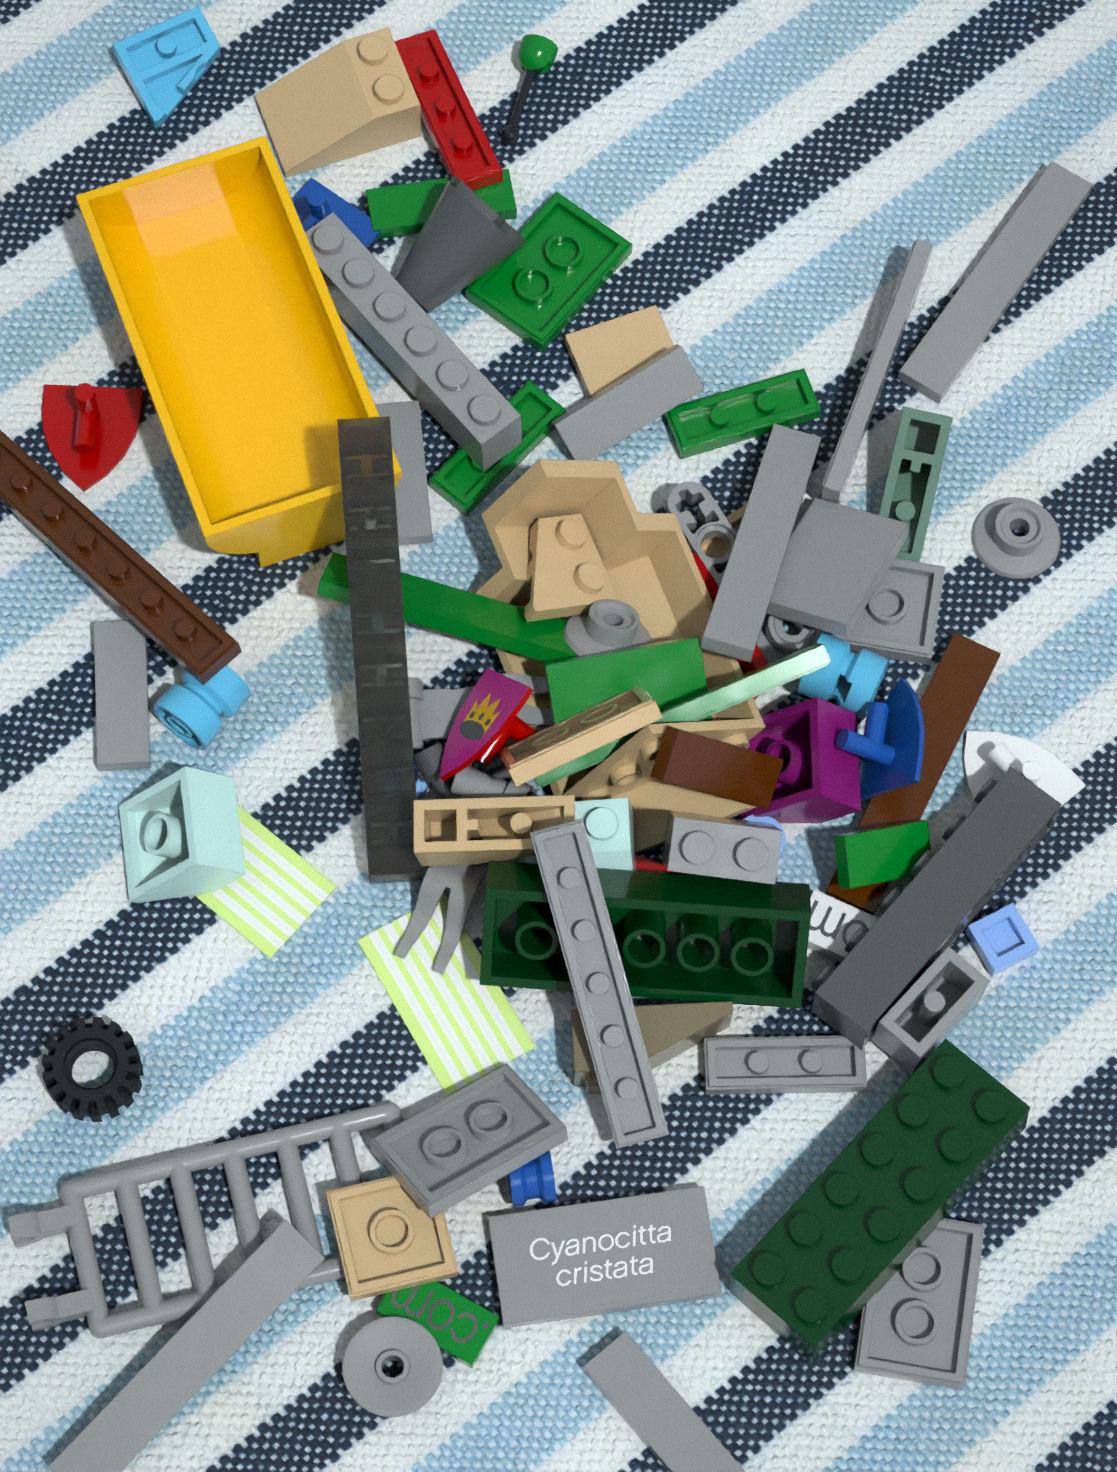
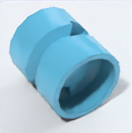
[797,631,890,721]
[153,665,251,750]

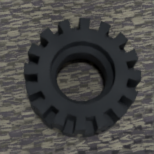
[41,1017,144,1122]

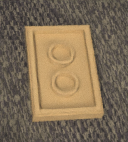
[498,686,663,787]

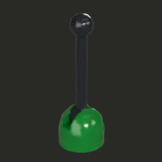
[500,34,558,145]

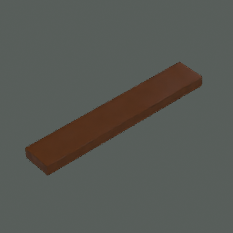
[825,632,1001,915]

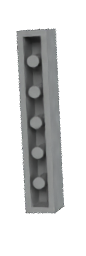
[305,212,522,472]

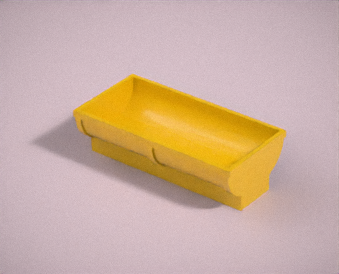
[75,135,402,568]

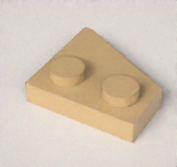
[524,513,619,622]

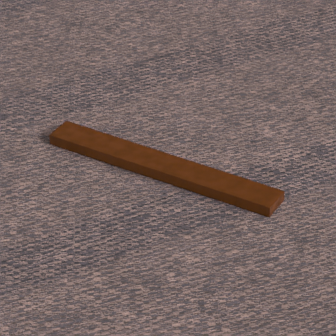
[0,430,242,685]

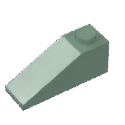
[878,406,953,562]

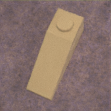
[414,795,575,866]

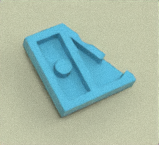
[113,6,220,129]

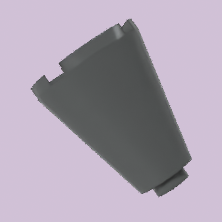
[395,174,527,313]

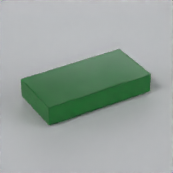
[833,820,931,889]

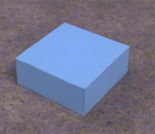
[965,903,1040,977]

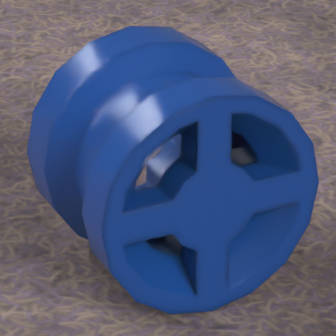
[507,1150,556,1207]

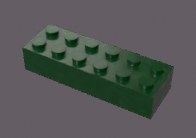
[479,860,811,1009]
[729,1038,1030,1364]

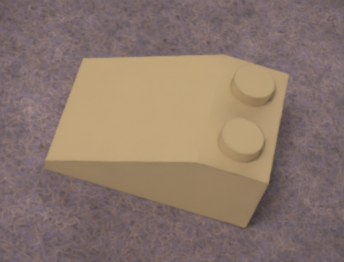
[255,27,422,178]

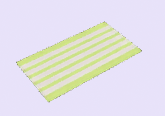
[195,804,337,959]
[357,894,535,1096]

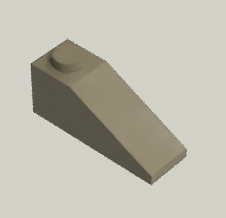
[570,1001,733,1093]

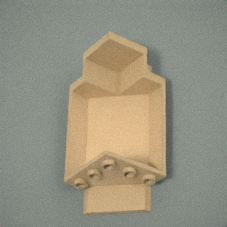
[474,459,765,855]

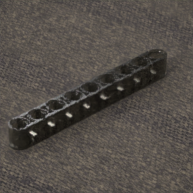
[337,416,422,885]

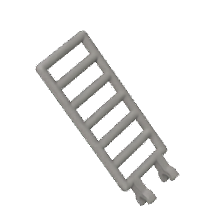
[7,1102,403,1338]

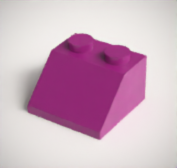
[740,697,861,823]

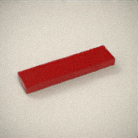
[394,29,503,191]

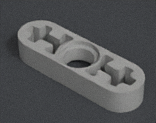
[666,482,737,587]

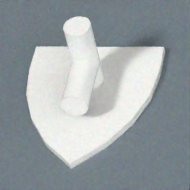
[963,731,1086,808]

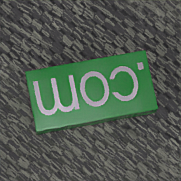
[376,1281,500,1368]

